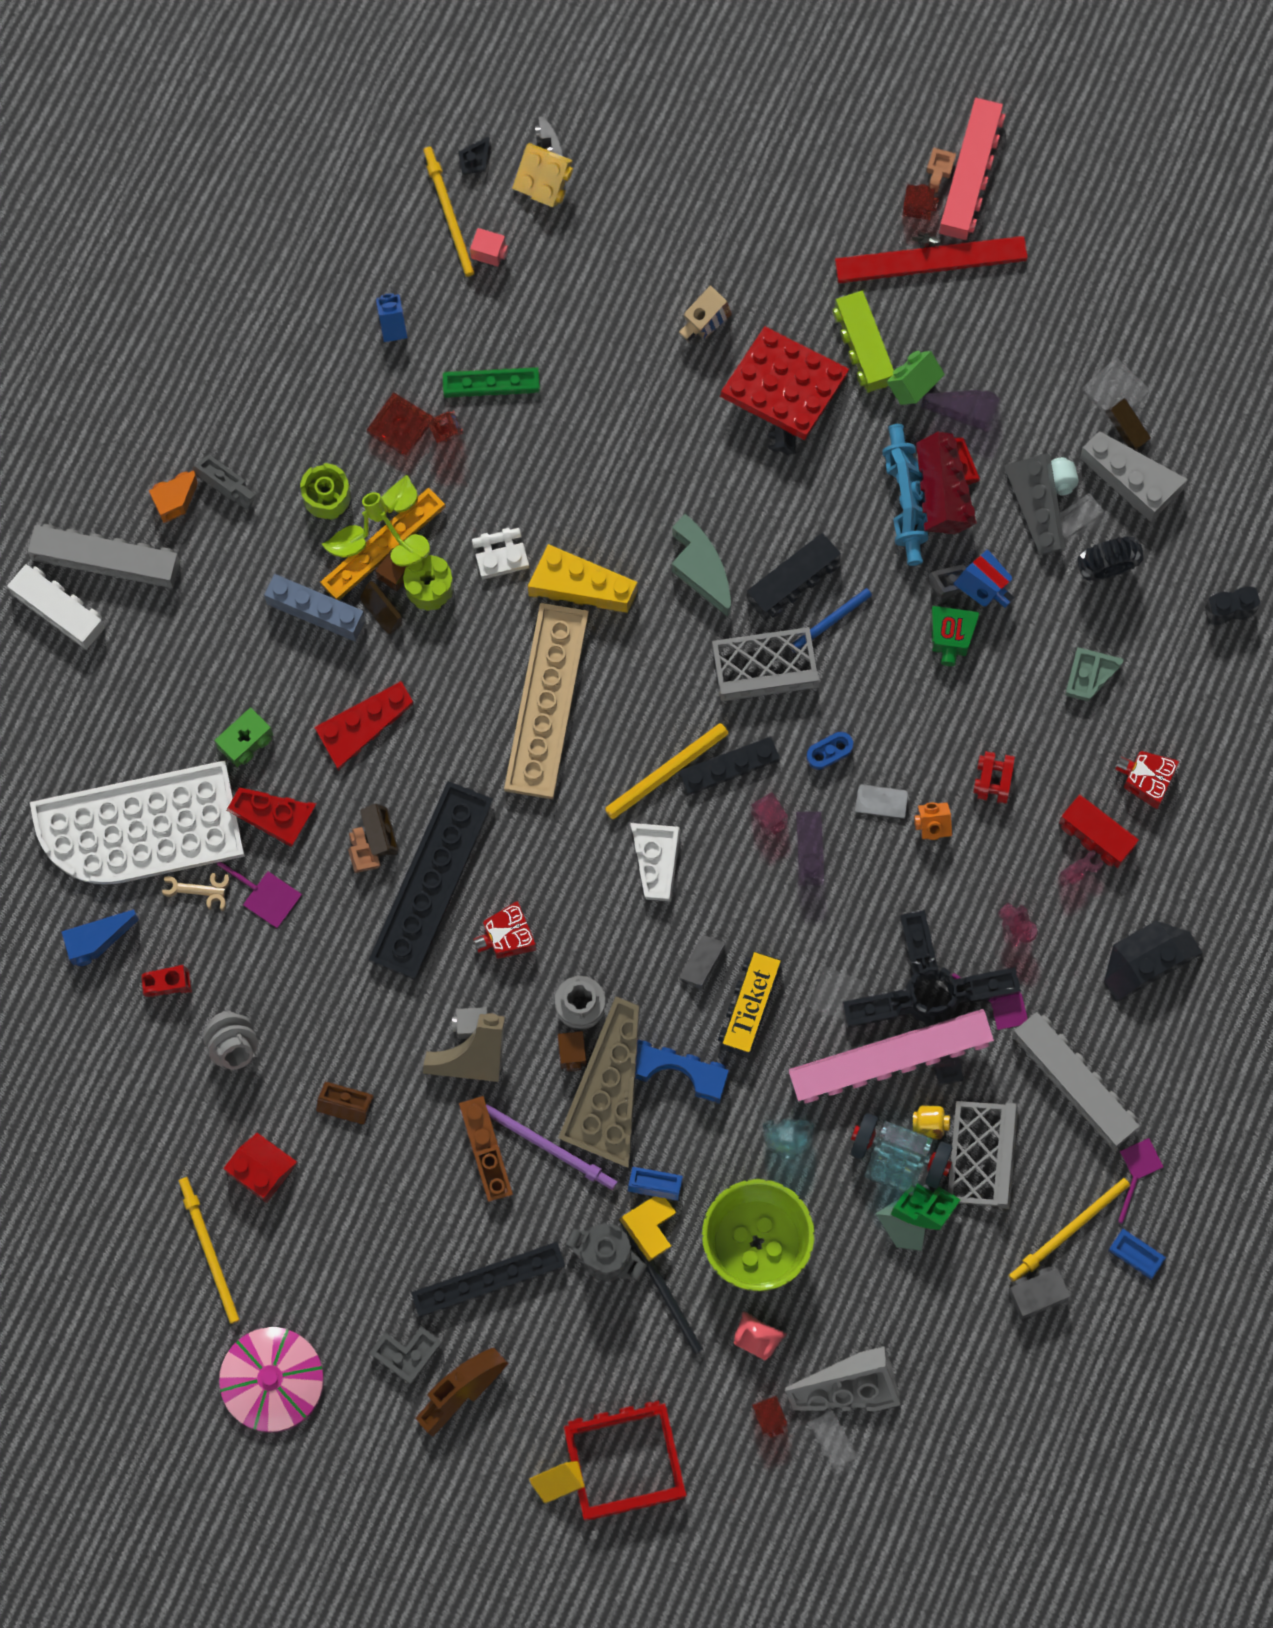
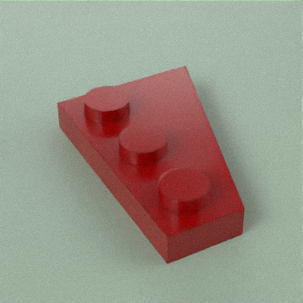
[226,787,317,847]

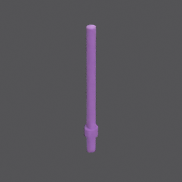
[486,1104,618,1190]

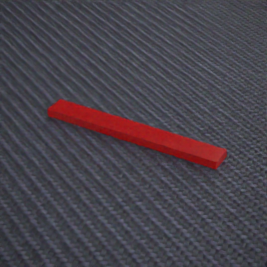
[835,236,1028,284]

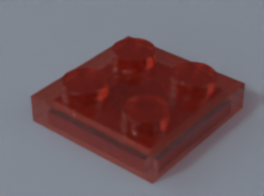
[366,392,434,458]

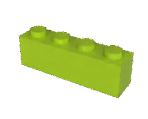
[832,290,894,393]

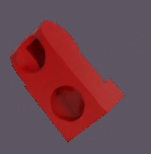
[141,965,192,997]

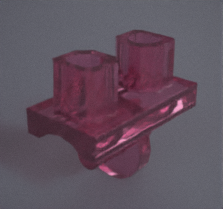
[998,903,1038,946]

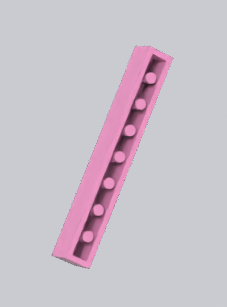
[789,1009,994,1103]

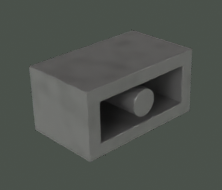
[1008,1267,1070,1320]

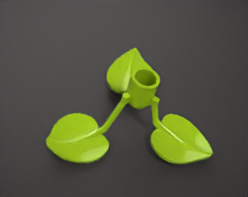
[322,475,430,567]

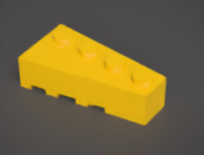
[528,544,638,613]

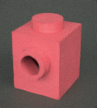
[470,228,508,267]

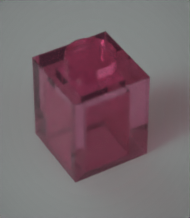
[751,792,788,836]

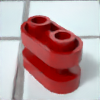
[973,751,1015,804]

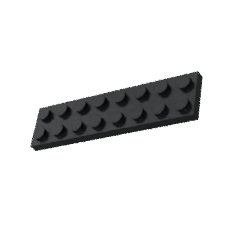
[369,781,494,981]

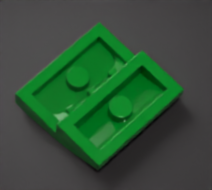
[891,1181,961,1230]

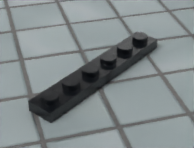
[411,1242,566,1318]

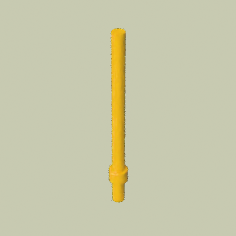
[423,147,474,277]
[178,1177,240,1324]
[1008,1178,1130,1282]

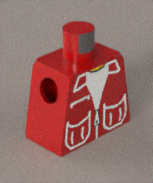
[1115,751,1179,809]
[473,901,536,959]

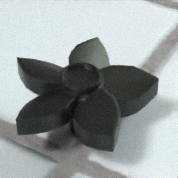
[911,230,940,248]

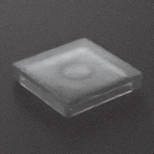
[1082,357,1150,417]

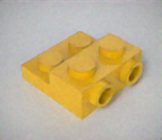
[512,143,573,207]

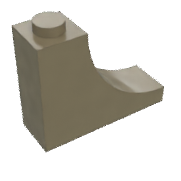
[423,1013,505,1082]

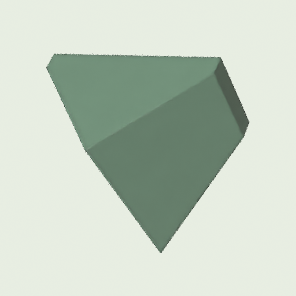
[876,1198,925,1251]

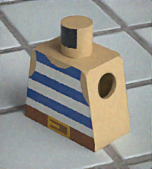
[679,285,732,342]

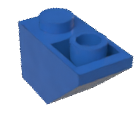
[376,293,408,342]

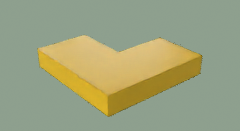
[620,1196,676,1261]

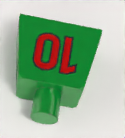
[930,606,979,666]

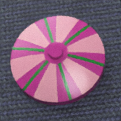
[219,1327,324,1433]

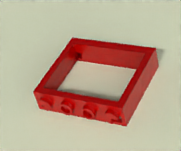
[563,1401,686,1522]

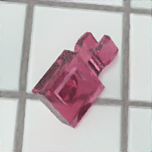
[1058,851,1103,886]

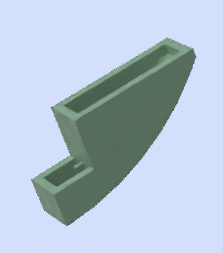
[672,514,731,617]

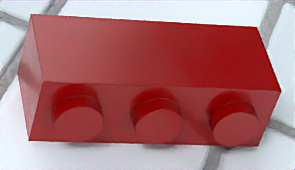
[1059,794,1139,868]

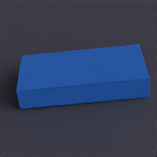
[628,1167,683,1201]
[1108,1229,1166,1280]

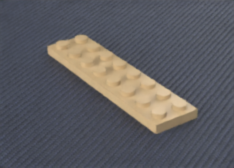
[504,603,589,799]

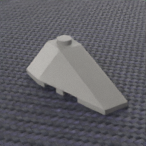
[785,1347,900,1411]

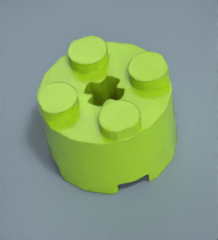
[300,463,351,520]
[403,555,454,611]

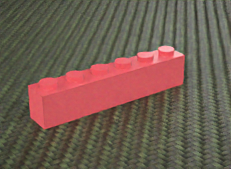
[939,98,1006,241]

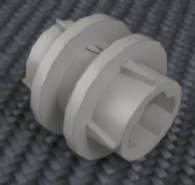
[555,976,606,1030]
[203,1010,258,1071]

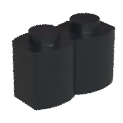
[1205,586,1261,625]

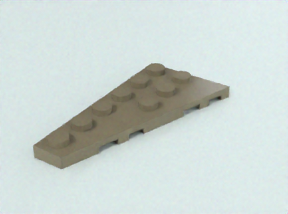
[558,996,640,1168]

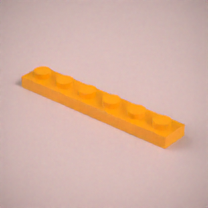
[320,488,446,601]

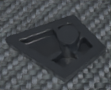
[458,136,490,175]

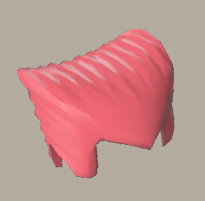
[734,1311,787,1360]

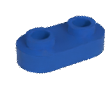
[807,732,853,770]

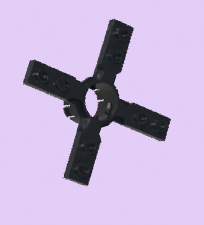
[842,910,1021,1086]

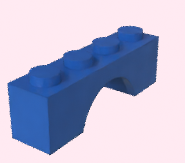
[635,1040,729,1104]

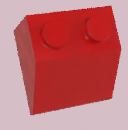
[223,1133,298,1203]

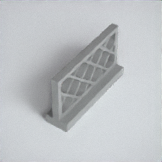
[712,627,819,701]
[948,1101,1019,1209]

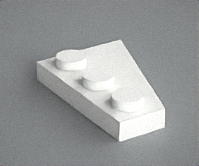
[630,823,681,902]

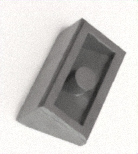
[855,784,908,819]
[679,935,725,990]

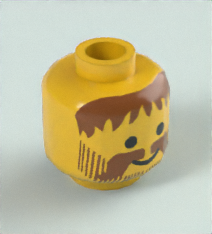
[913,1105,950,1139]

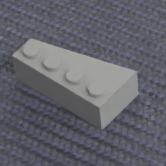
[1080,431,1188,522]

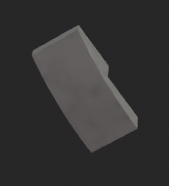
[535,117,562,156]

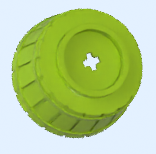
[702,1179,814,1291]

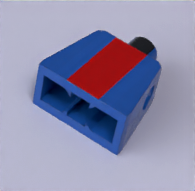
[953,549,1015,608]

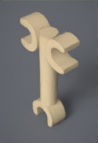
[162,873,230,911]

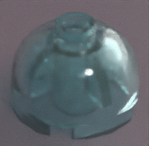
[763,1119,814,1160]

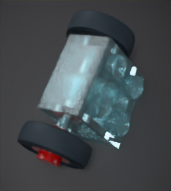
[850,1113,953,1195]

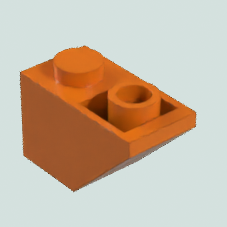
[149,471,198,523]

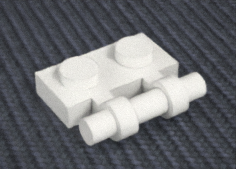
[472,528,529,580]

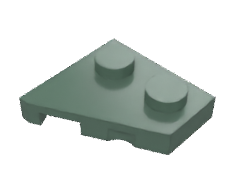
[1065,647,1124,702]

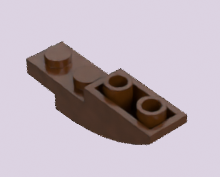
[415,1347,509,1437]

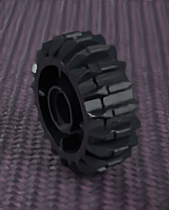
[1077,536,1144,581]

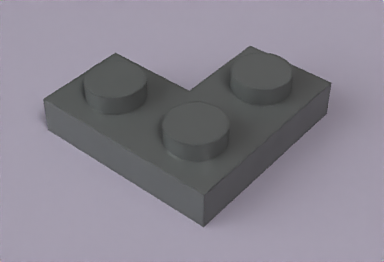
[369,1327,442,1385]

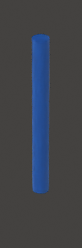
[791,588,872,653]

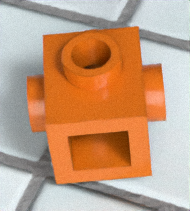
[914,802,952,840]

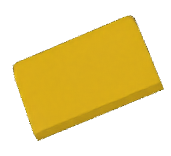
[529,1461,585,1503]

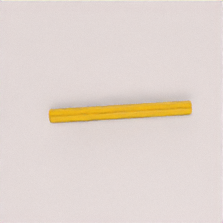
[605,723,728,819]

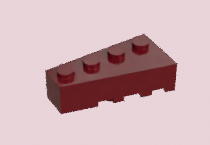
[916,431,977,535]

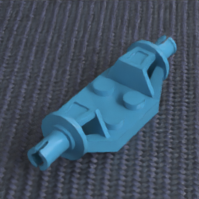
[882,424,929,566]

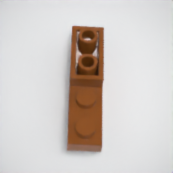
[459,1096,513,1202]

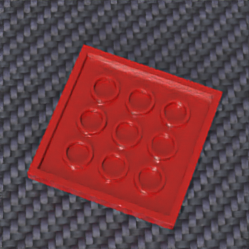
[720,326,849,440]

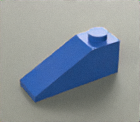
[62,909,139,966]

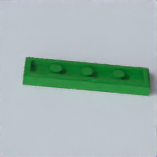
[442,367,540,398]

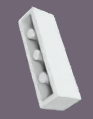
[7,564,105,650]

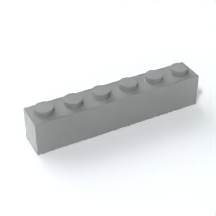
[28,524,180,588]
[1012,1012,1139,1150]

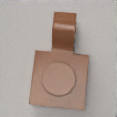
[927,148,956,193]
[348,827,380,873]

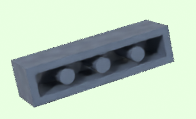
[264,574,366,642]

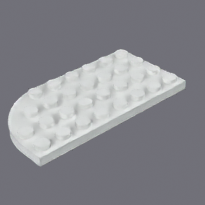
[30,761,245,885]

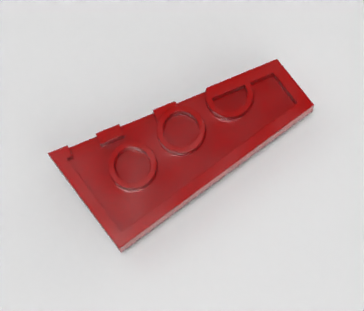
[314,681,413,771]

